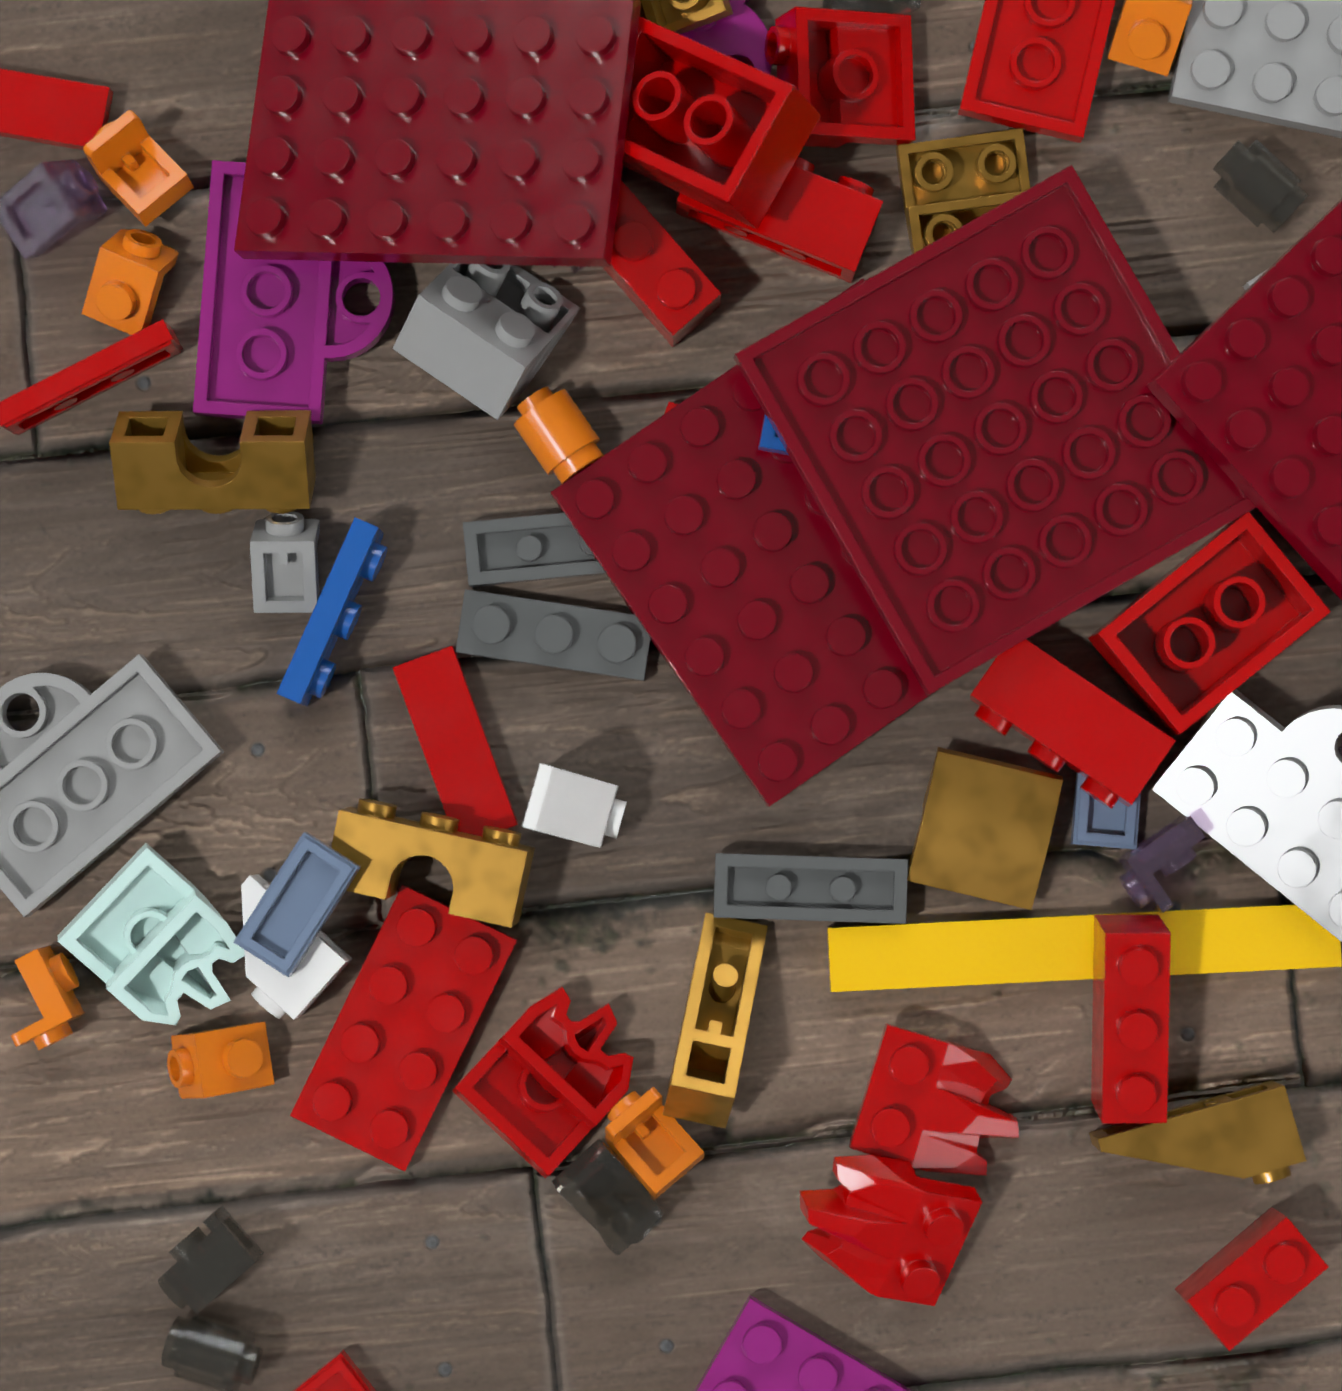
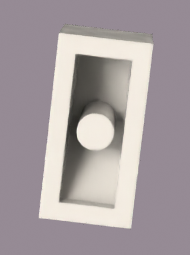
[522,763,627,848]
[241,874,352,1020]

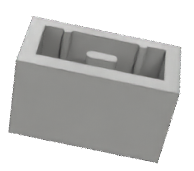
[392,264,580,420]

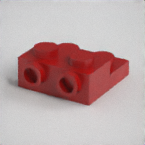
[764,6,916,148]

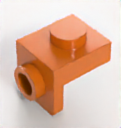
[1107,0,1192,77]
[83,110,194,227]
[81,229,179,335]
[10,946,85,1051]
[167,1021,275,1099]
[605,1087,705,1200]

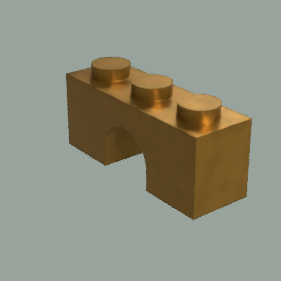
[109,410,316,514]
[331,798,535,928]

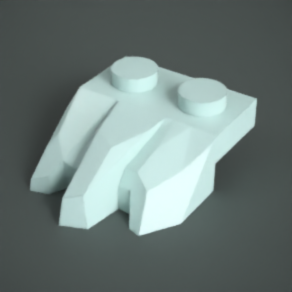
[57,843,245,1026]

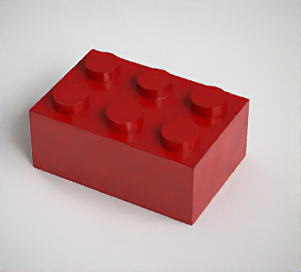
[622,17,821,229]
[1088,512,1331,736]

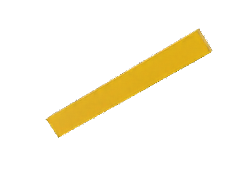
[827,904,1342,992]

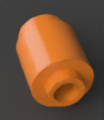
[514,386,604,484]

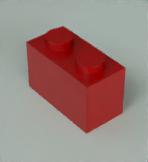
[1175,1207,1329,1351]

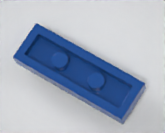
[276,517,388,706]

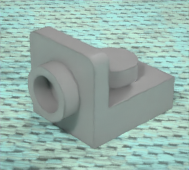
[250,512,320,613]

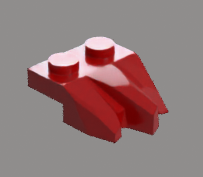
[452,987,634,1178]
[848,1023,1019,1176]
[800,1155,983,1306]

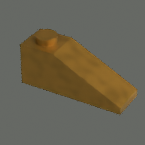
[663,913,768,1129]
[1089,1080,1306,1184]

